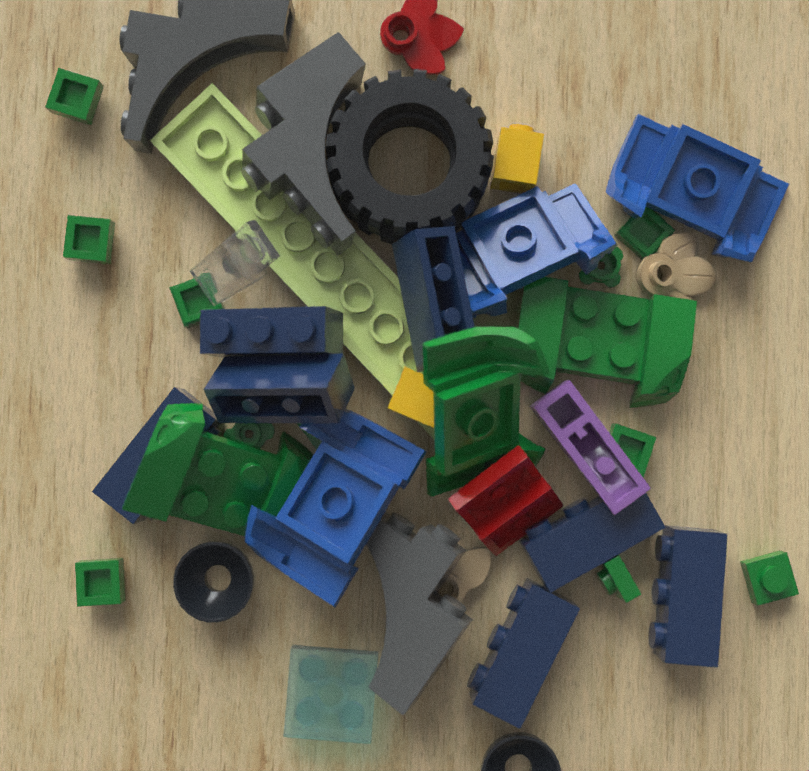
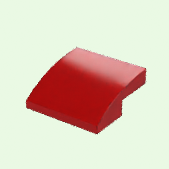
[448,445,564,556]

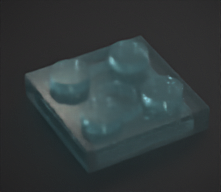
[283,645,378,744]

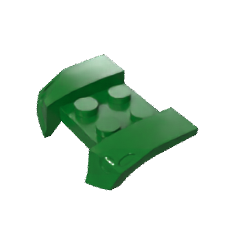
[518,277,697,408]
[422,327,550,497]
[122,403,313,536]

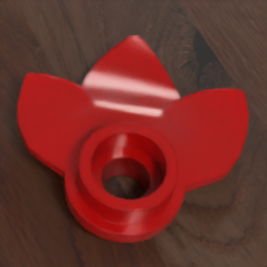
[380,0,464,75]

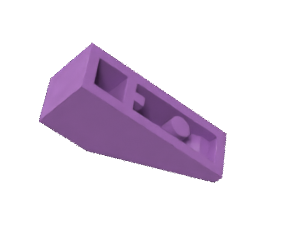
[529,380,651,515]

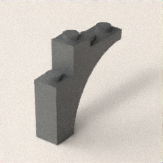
[119,0,295,154]
[241,32,366,256]
[366,511,473,716]

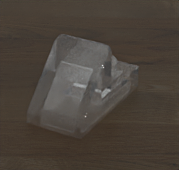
[190,220,280,306]

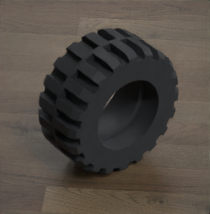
[325,69,494,244]

